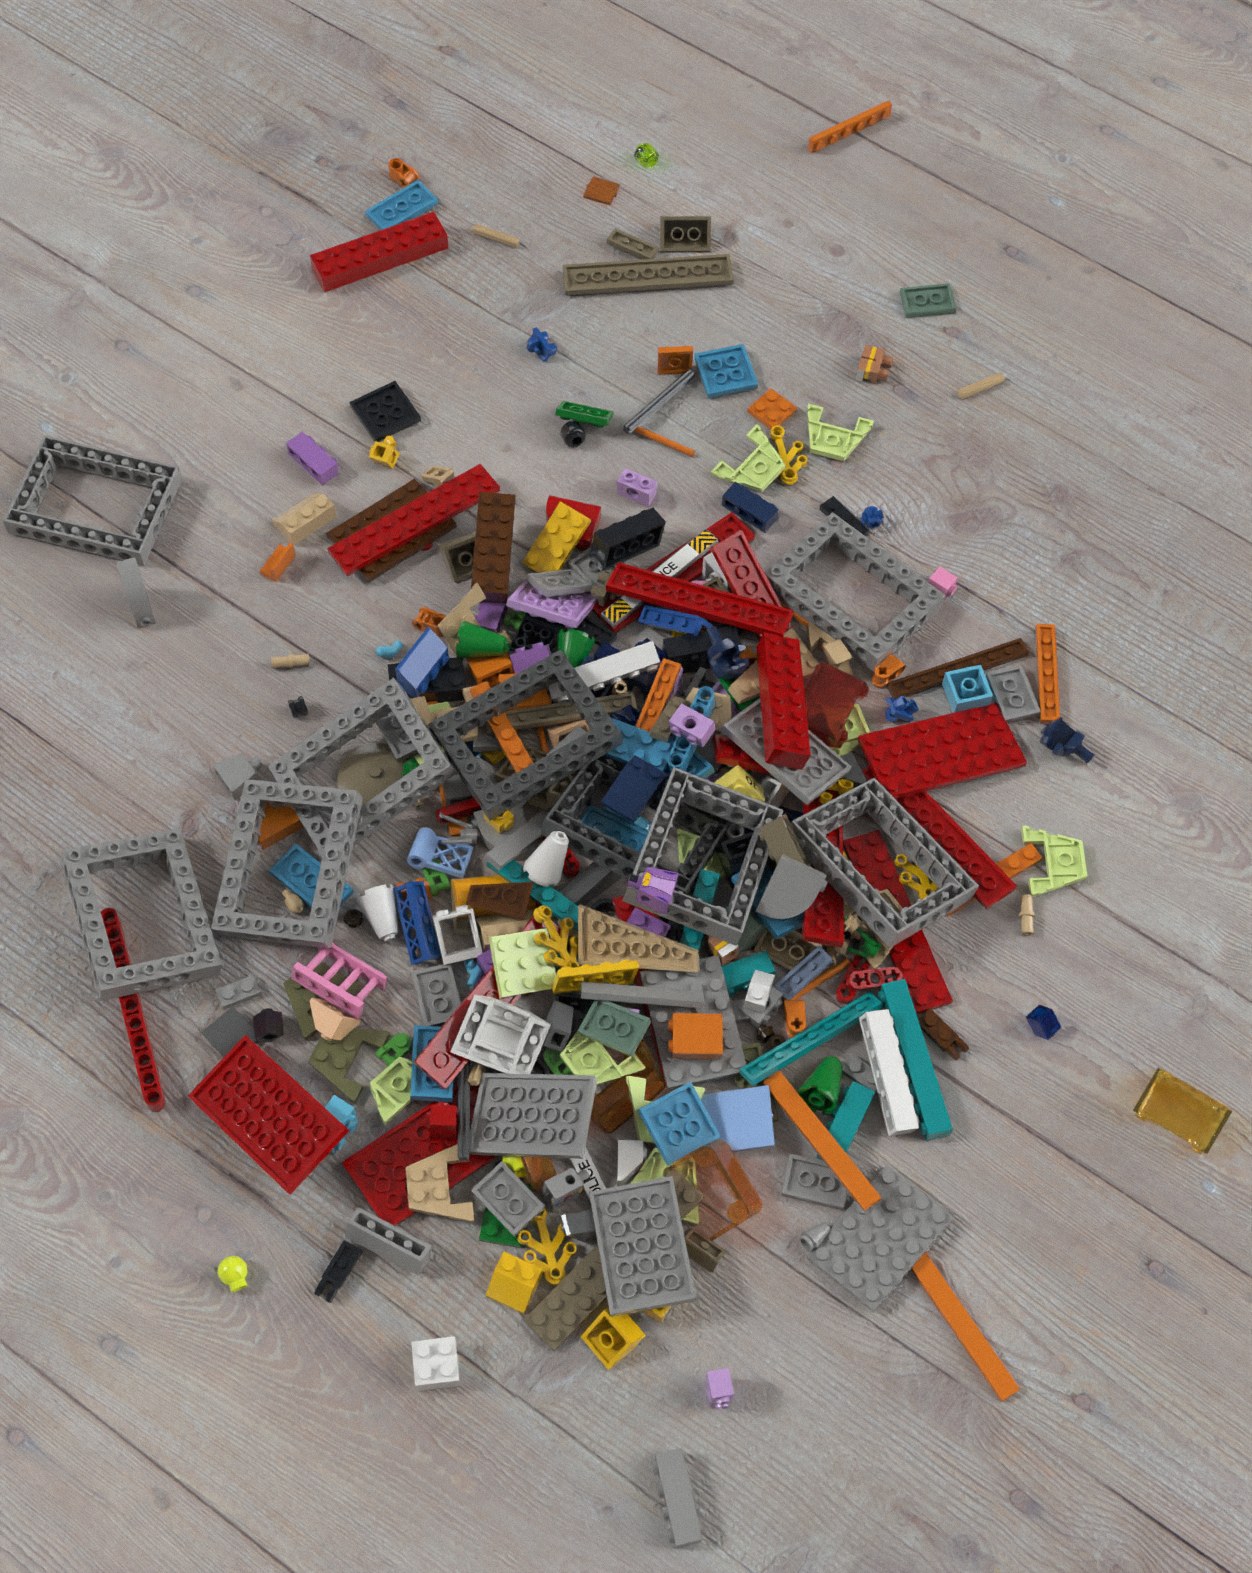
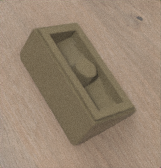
[684,1228,727,1272]

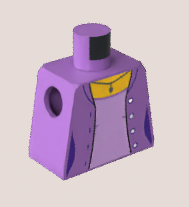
[627,867,679,915]

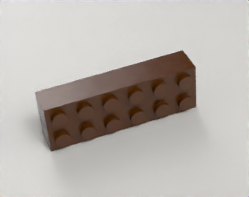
[471,492,516,603]

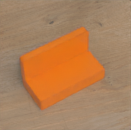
[260,543,296,582]

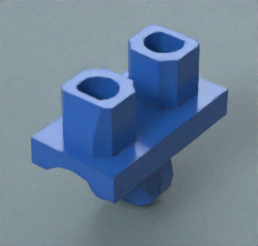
[526,327,557,362]
[885,696,919,722]

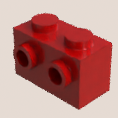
[426,1102,458,1139]

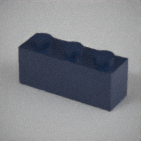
[722,482,779,533]

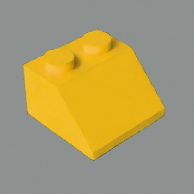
[486,1251,543,1314]
[581,1307,646,1370]

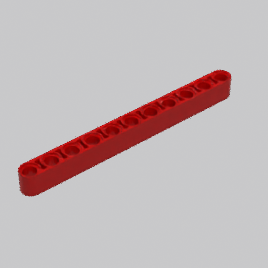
[101,907,166,1112]

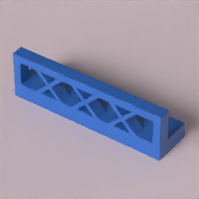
[638,605,712,636]
[393,881,442,965]

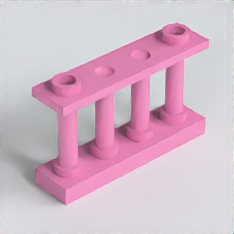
[292,942,387,1020]

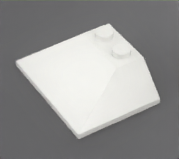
[450,995,551,1074]

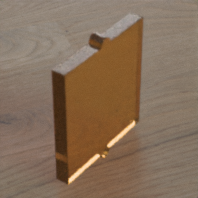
[583,176,620,205]
[521,1157,557,1191]

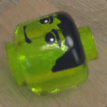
[634,143,659,168]

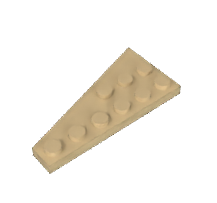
[728,628,823,704]
[578,904,699,972]

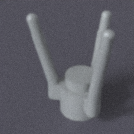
[439,814,477,844]

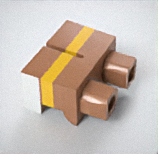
[856,344,893,384]
[704,933,739,966]

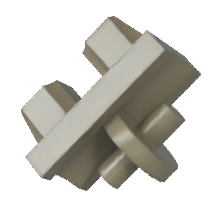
[591,569,622,607]

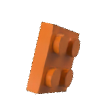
[657,346,693,375]
[747,388,797,430]

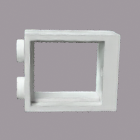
[432,905,483,965]

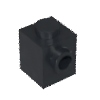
[253,1008,284,1042]

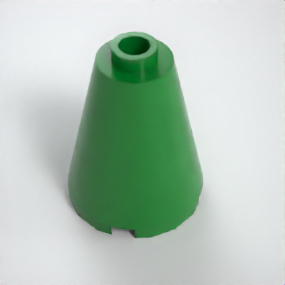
[456,621,510,659]
[558,629,595,668]
[797,1056,843,1115]

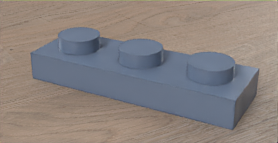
[775,945,834,1000]

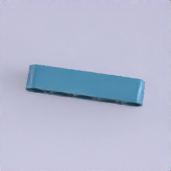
[667,686,716,772]

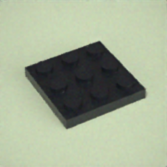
[349,381,421,442]

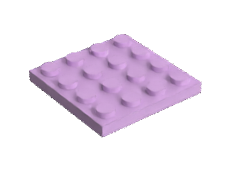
[506,580,598,628]

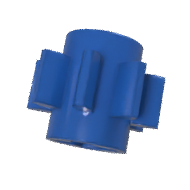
[861,506,884,529]

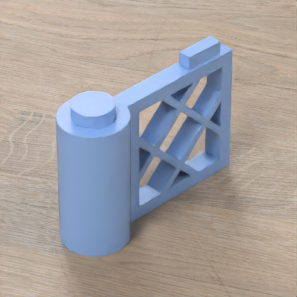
[407,828,474,878]

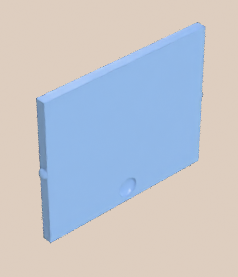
[701,1085,775,1156]

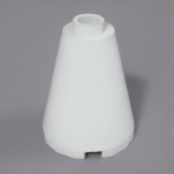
[523,831,569,887]
[355,884,398,942]

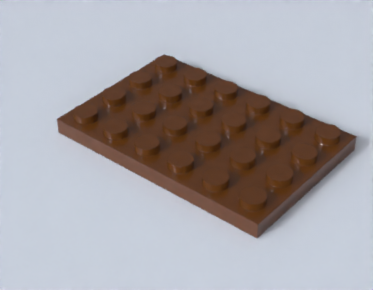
[326,479,457,583]

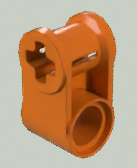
[388,158,419,188]
[412,607,446,637]
[871,653,906,688]
[783,1000,806,1038]

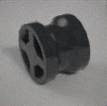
[288,696,308,718]

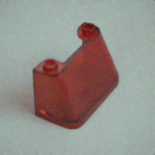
[804,662,869,749]

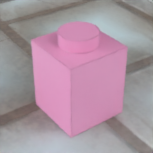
[928,567,958,600]

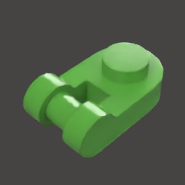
[503,609,527,630]
[422,860,451,896]
[375,1033,412,1066]
[544,1048,572,1075]

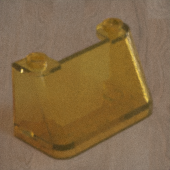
[1133,1067,1233,1155]

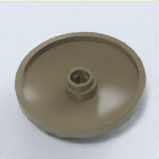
[337,743,410,806]

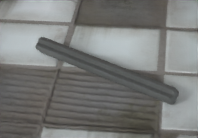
[457,1060,470,1161]

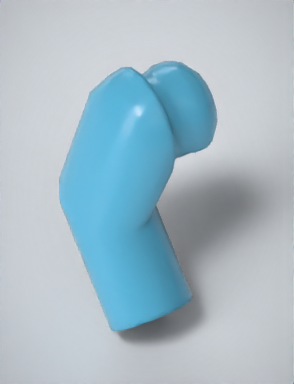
[375,640,404,658]
[464,958,482,988]

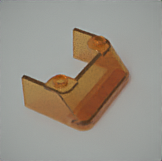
[591,1040,666,1134]
[669,1139,762,1241]

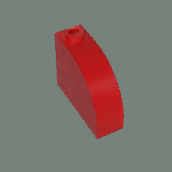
[546,495,601,551]

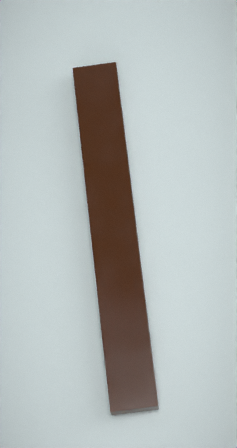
[887,638,1029,699]

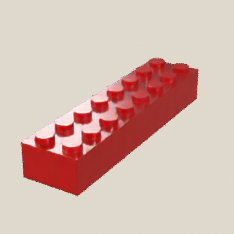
[310,212,449,293]
[756,632,811,770]

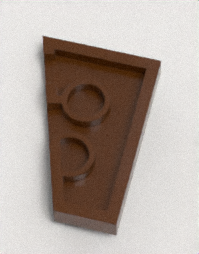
[466,881,534,920]

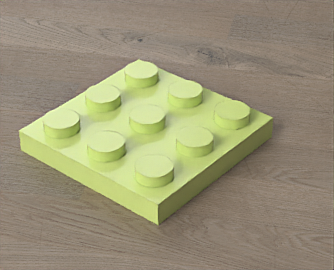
[489,928,556,998]

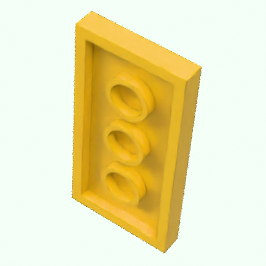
[522,502,591,573]
[552,959,639,994]

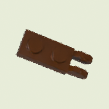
[918,1008,969,1061]

